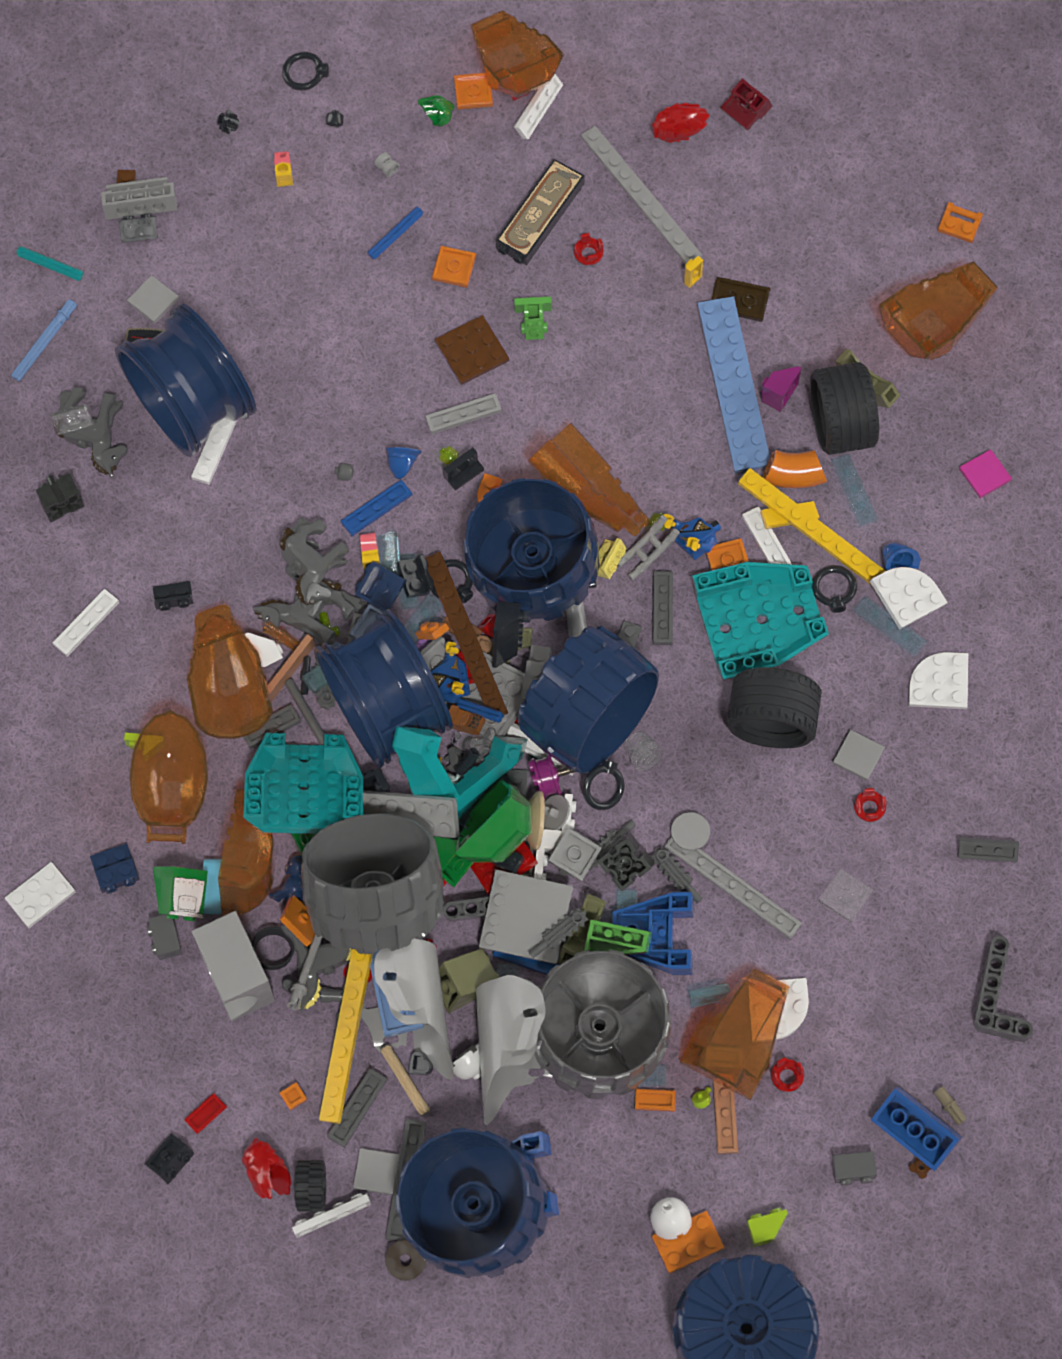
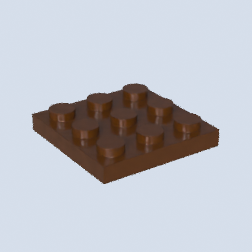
[434,315,510,385]

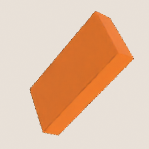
[635,1089,676,1112]

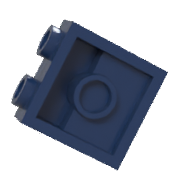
[355,561,407,611]
[90,843,140,894]

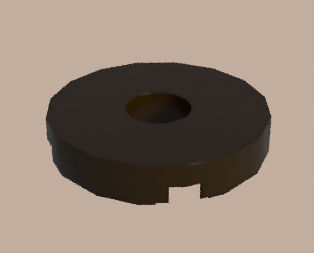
[385,1239,426,1281]

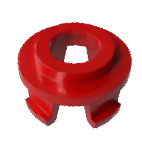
[574,233,604,265]
[854,788,887,822]
[771,1057,804,1092]

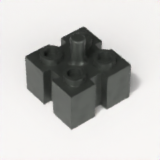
[36,474,84,523]
[597,833,655,892]

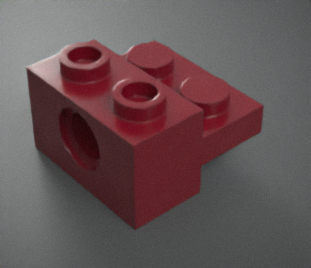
[720,78,773,131]

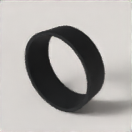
[251,926,295,970]

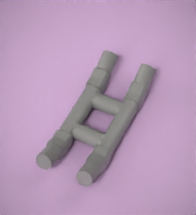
[618,515,679,581]

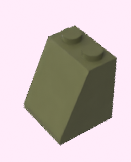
[439,948,499,1014]

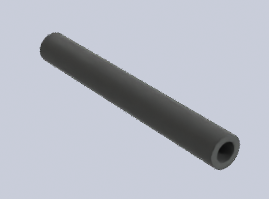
[284,679,324,745]

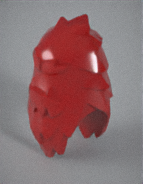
[651,103,710,143]
[242,1138,292,1199]

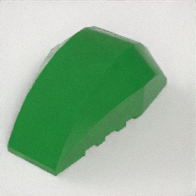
[455,779,532,863]

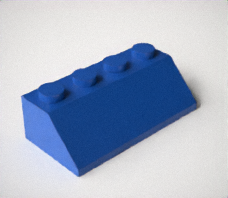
[871,1086,963,1171]

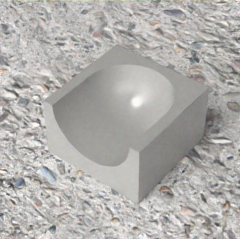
[191,911,275,1021]

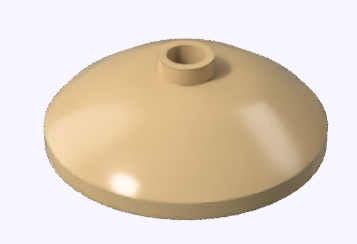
[526,791,545,850]

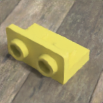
[598,538,627,579]

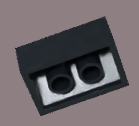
[492,601,524,668]

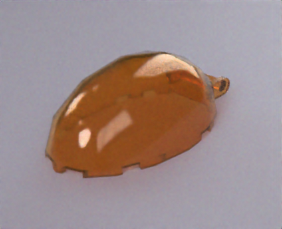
[129,710,208,844]

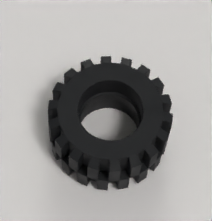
[294,1160,326,1212]

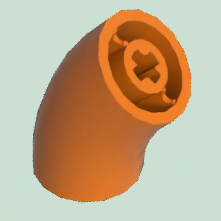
[763,450,827,489]

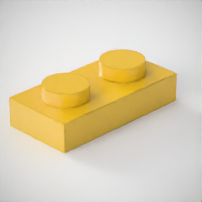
[684,256,703,288]

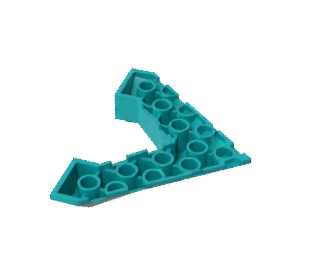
[392,726,527,838]

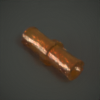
[262,621,300,651]

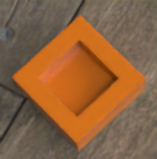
[279,1082,307,1111]

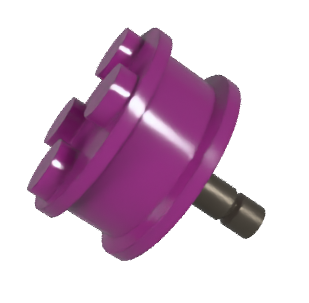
[528,754,575,800]

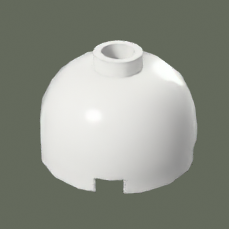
[452,1042,481,1080]
[650,1197,692,1239]

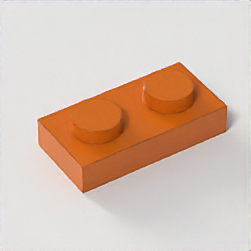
[415,621,449,640]

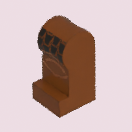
[449,705,486,735]

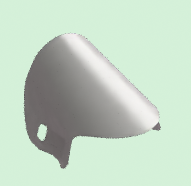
[361,939,454,1080]
[476,975,553,1125]

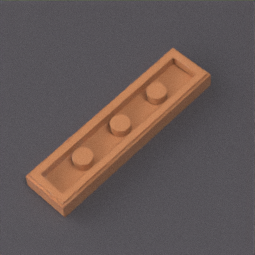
[262,634,315,704]
[713,1073,738,1154]

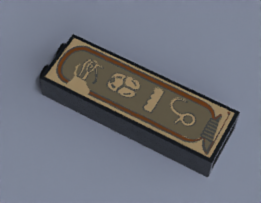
[496,159,585,266]

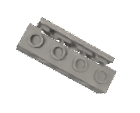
[101,177,178,220]

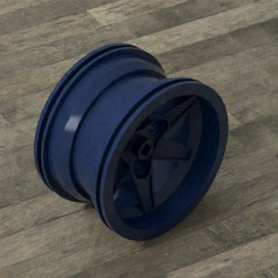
[115,303,257,457]

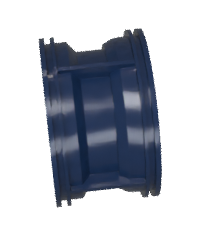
[314,609,453,768]

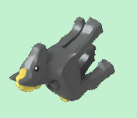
[281,925,352,1012]

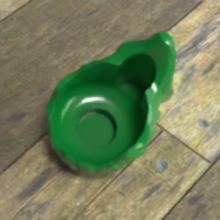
[418,95,454,127]

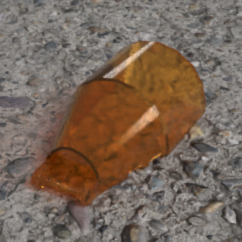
[528,423,649,536]

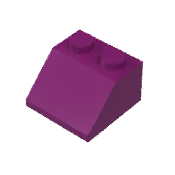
[760,366,802,412]

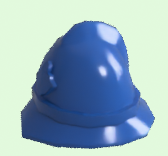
[386,447,422,479]
[883,543,921,571]

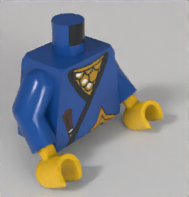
[663,514,721,560]
[431,642,470,703]

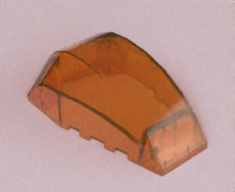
[471,10,563,98]
[878,261,998,360]
[218,788,275,916]
[680,968,790,1101]

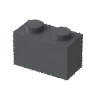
[146,914,182,960]
[832,1151,877,1186]

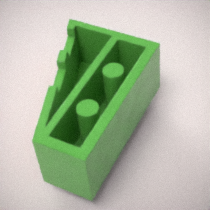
[584,920,652,956]

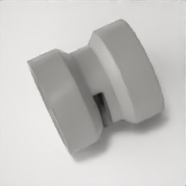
[374,152,400,177]

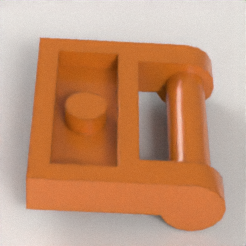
[938,202,983,243]

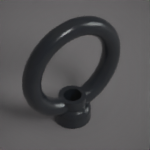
[282,52,329,91]
[431,559,474,604]
[812,566,857,613]
[582,759,625,810]

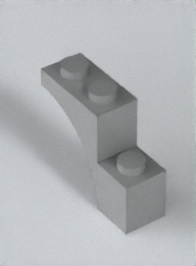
[521,645,551,700]

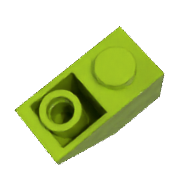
[747,1208,788,1247]

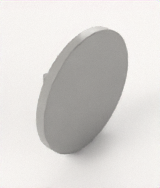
[544,795,570,830]
[671,812,710,850]

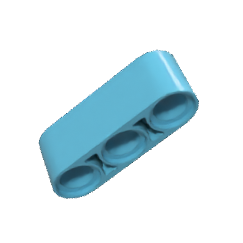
[203,859,225,914]

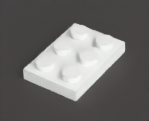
[5,862,76,928]

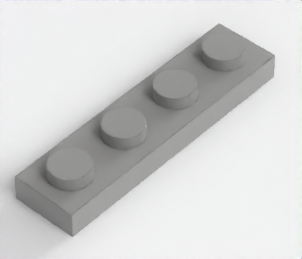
[425,393,502,435]

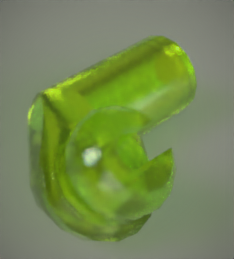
[319,612,340,636]

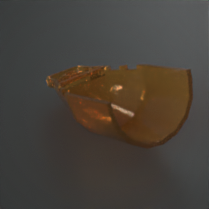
[187,604,273,739]

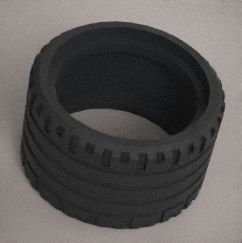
[810,362,879,455]
[726,667,822,749]

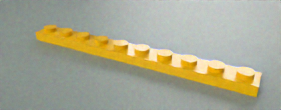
[738,468,886,586]
[319,949,373,1124]

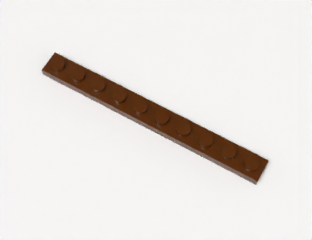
[425,551,508,721]

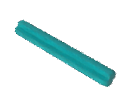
[17,246,84,281]

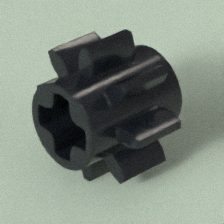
[217,110,239,134]

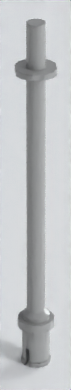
[287,935,323,1010]

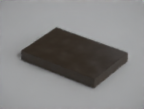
[711,277,771,322]

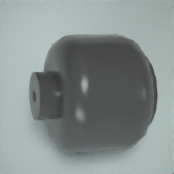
[334,463,354,481]

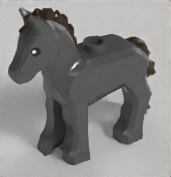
[52,387,127,478]
[279,517,349,609]
[253,580,366,648]

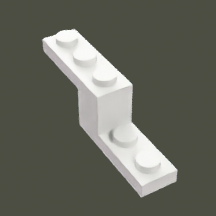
[534,794,576,880]

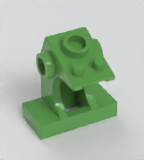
[514,297,552,340]

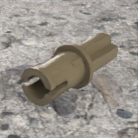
[934,1086,966,1125]

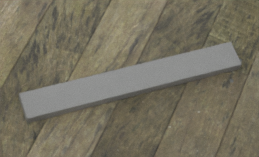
[664,837,802,939]

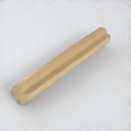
[381,1045,430,1116]

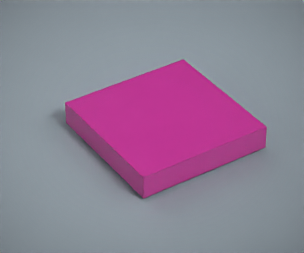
[959,449,1012,498]

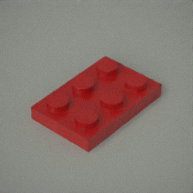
[471,841,538,896]

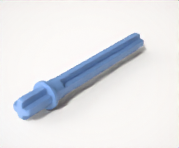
[11,299,77,381]

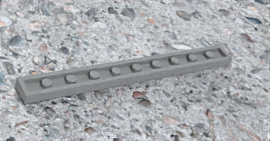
[581,126,703,265]

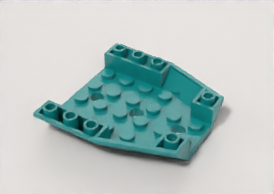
[692,562,829,680]
[243,733,363,834]

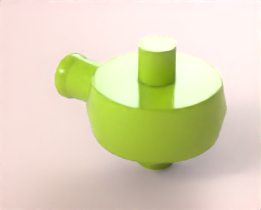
[692,1087,711,1109]

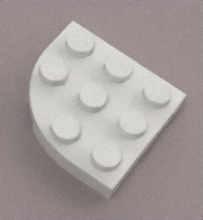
[870,567,948,630]
[909,652,968,710]
[747,978,809,1042]

